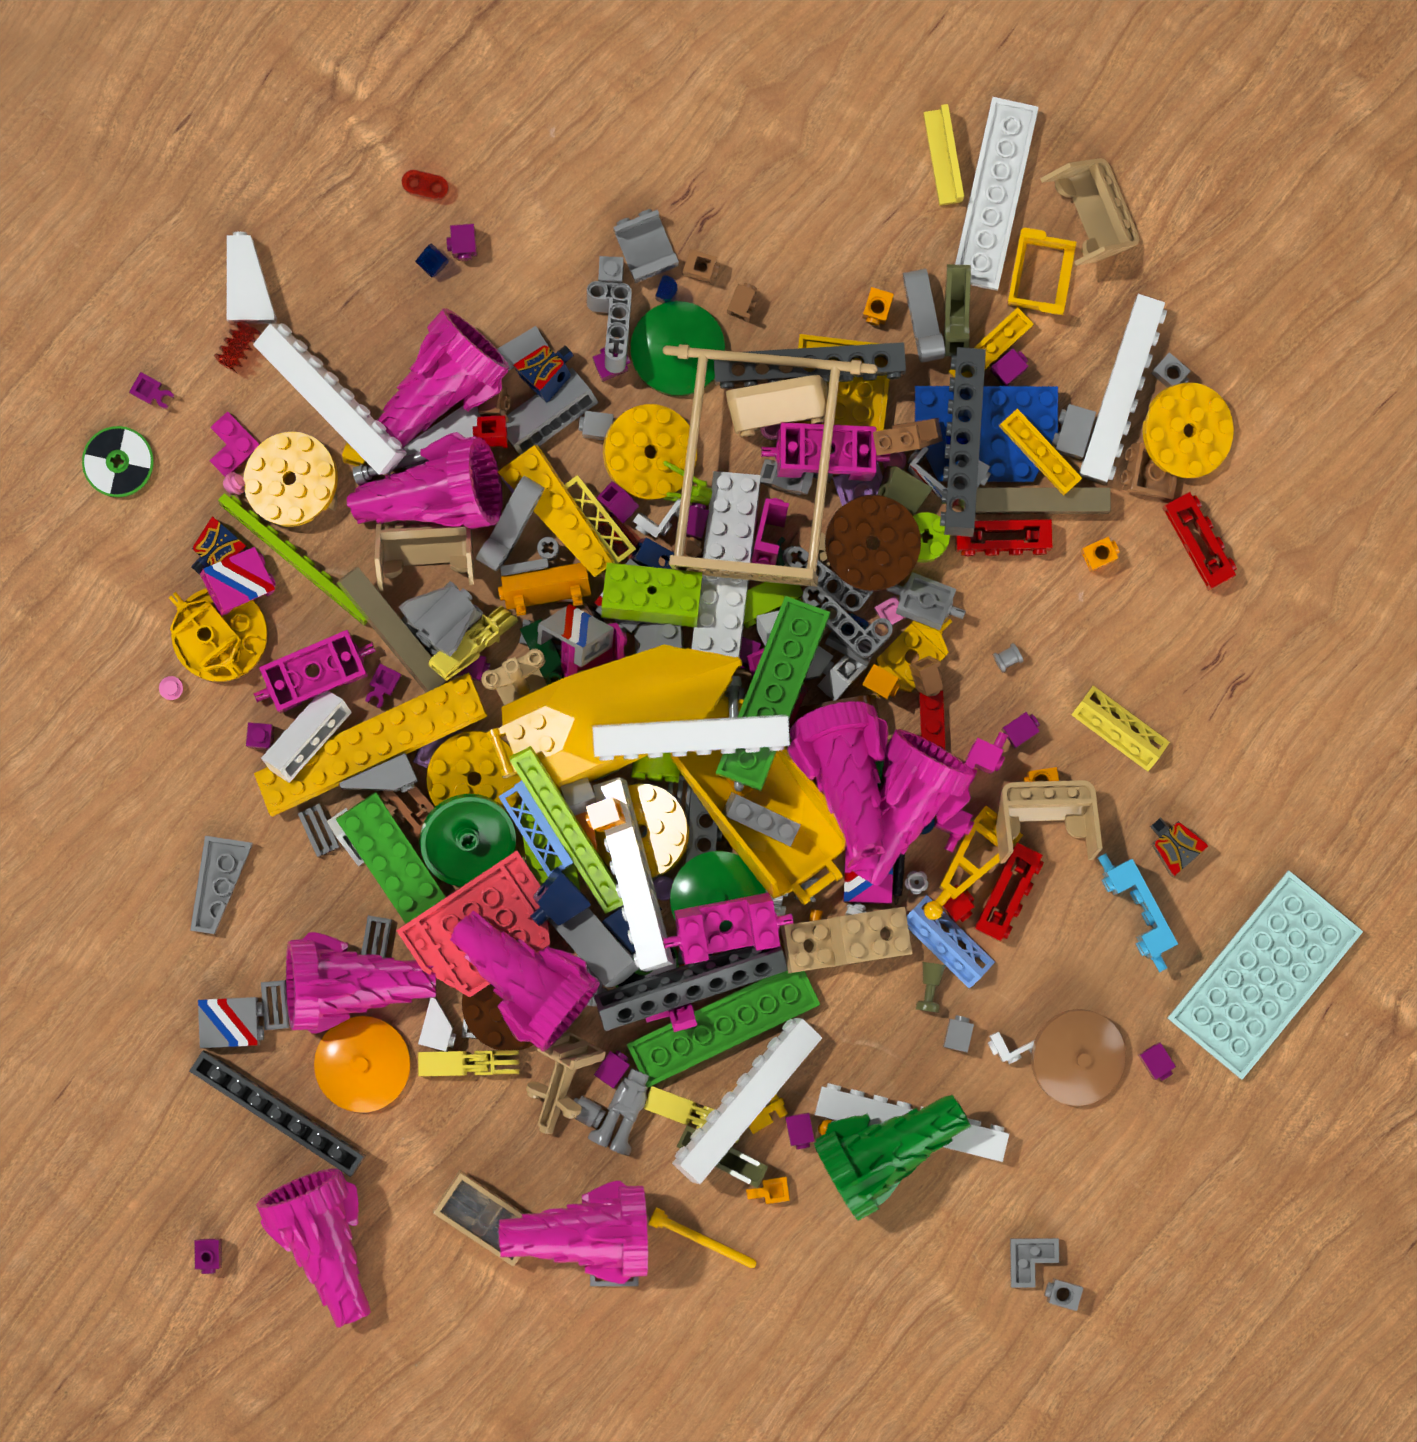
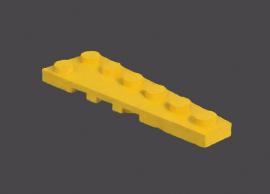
[498,445,615,577]

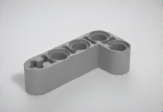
[903,269,945,363]
[586,281,632,373]
[476,476,545,571]
[782,546,873,612]
[802,586,893,659]

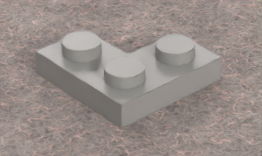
[1010,1238,1059,1288]

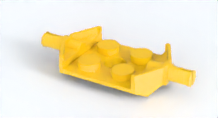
[168,592,243,679]

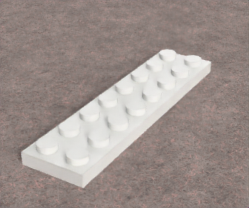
[955,97,1039,291]
[691,471,761,658]

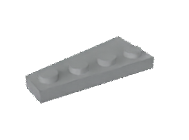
[190,836,253,934]

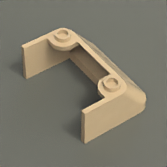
[1040,158,1139,266]
[726,375,828,437]
[374,520,474,591]
[996,780,1103,863]

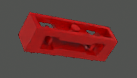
[1162,492,1237,591]
[955,519,1053,556]
[974,843,1044,942]

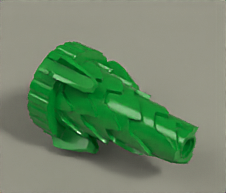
[814,1095,971,1221]

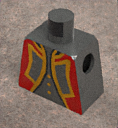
[1150,817,1208,877]

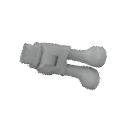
[588,1069,649,1156]

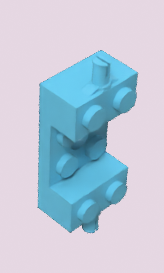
[1098,853,1178,972]

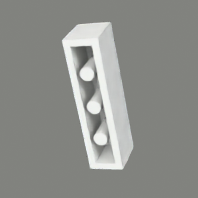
[261,691,352,783]

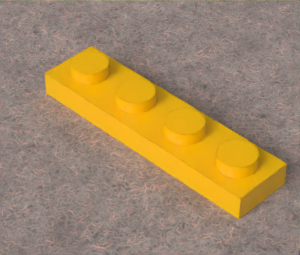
[948,307,1034,378]
[999,408,1082,496]

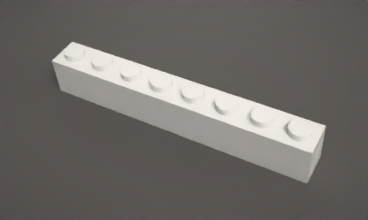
[1079,294,1167,485]
[253,323,407,475]
[592,715,790,760]
[593,777,674,972]
[672,1018,822,1184]
[815,1083,1009,1162]

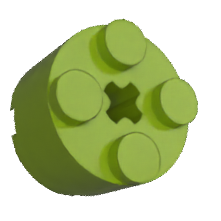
[913,512,950,563]
[631,752,680,783]

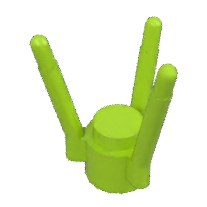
[663,461,712,506]

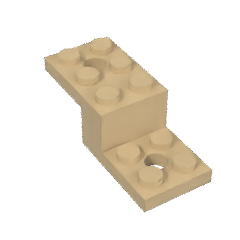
[781,907,912,973]

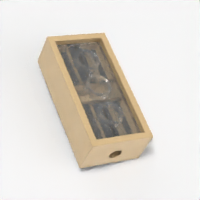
[433,1170,525,1267]

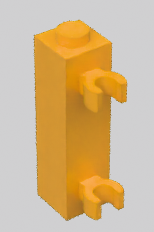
[498,563,591,616]

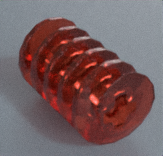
[214,321,262,374]

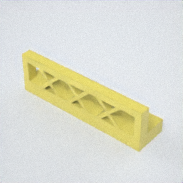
[923,104,964,206]
[565,475,636,564]
[1071,686,1170,771]

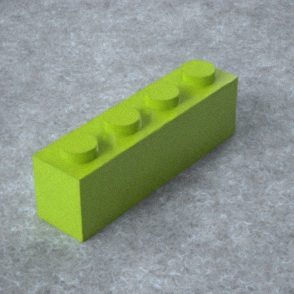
[743,582,803,629]

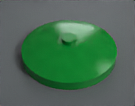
[631,301,725,396]
[420,794,516,887]
[670,851,766,931]

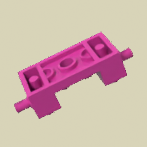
[761,423,890,481]
[253,630,376,713]
[934,732,1008,853]
[663,893,793,965]

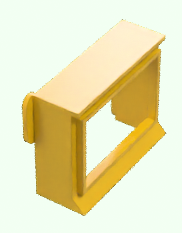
[1007,228,1077,316]

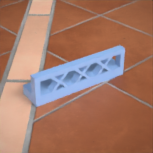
[498,781,574,877]
[906,895,995,989]

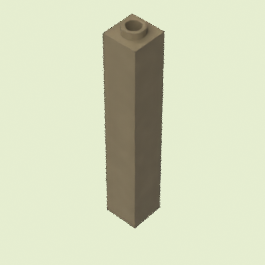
[962,488,1111,514]
[336,567,446,693]

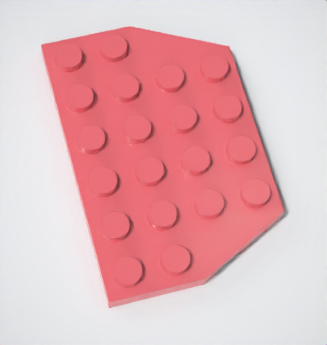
[396,850,550,997]

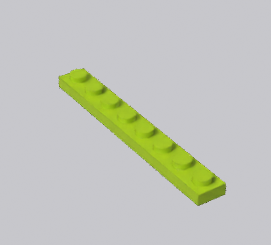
[218,493,368,626]
[510,746,624,914]

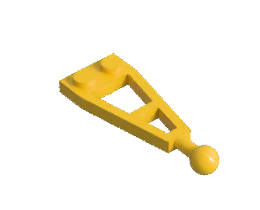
[924,806,1023,920]

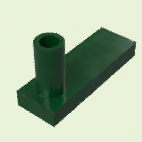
[520,618,564,685]

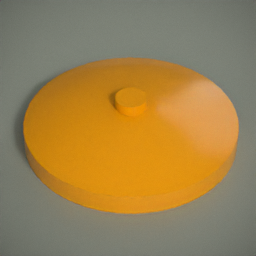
[314,1016,411,1113]

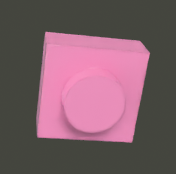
[874,596,906,629]

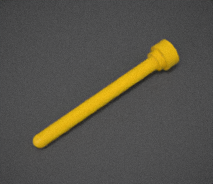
[648,1207,757,1268]

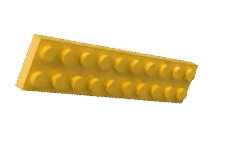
[254,673,487,817]

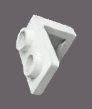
[633,499,681,538]
[988,1032,1035,1064]

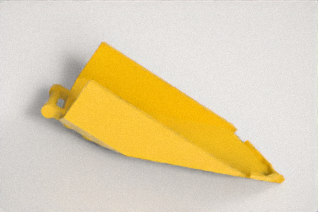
[486,645,742,795]
[670,694,847,905]

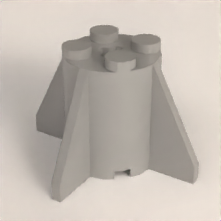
[399,581,483,657]

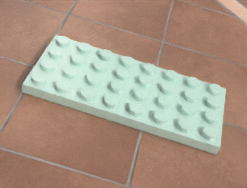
[1167,870,1363,1080]

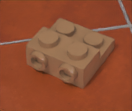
[1121,443,1177,500]

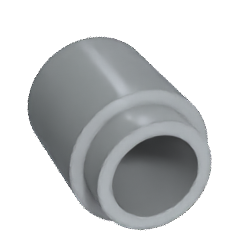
[574,1096,606,1129]

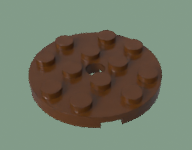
[825,494,921,591]
[462,984,534,1050]

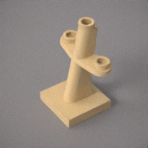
[481,649,547,705]
[526,1032,605,1134]

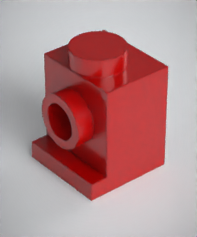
[473,415,508,448]

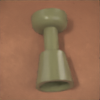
[916,962,946,1013]

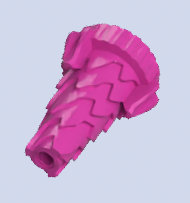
[377,308,509,448]
[347,432,503,529]
[787,701,888,860]
[847,729,974,886]
[450,911,600,1052]
[286,932,436,1034]
[256,1168,371,1328]
[499,1181,648,1284]

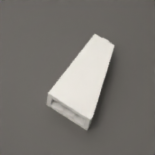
[227,232,277,324]
[402,406,491,469]

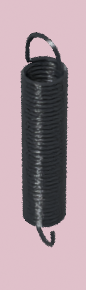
[892,853,906,905]

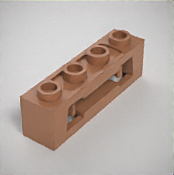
[378,784,435,840]

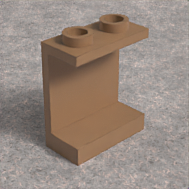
[873,418,943,455]

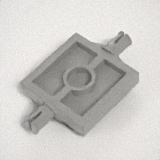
[887,572,966,630]

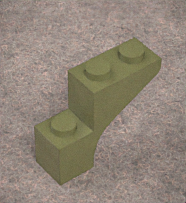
[944,264,971,356]
[676,1125,768,1188]

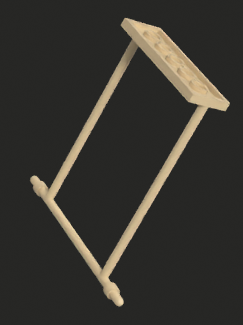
[663,344,878,587]

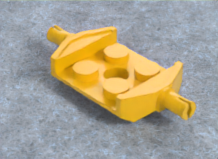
[873,617,952,698]

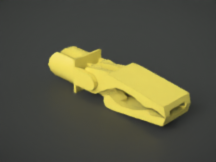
[429,605,518,681]
[417,1050,520,1076]
[643,1086,740,1144]

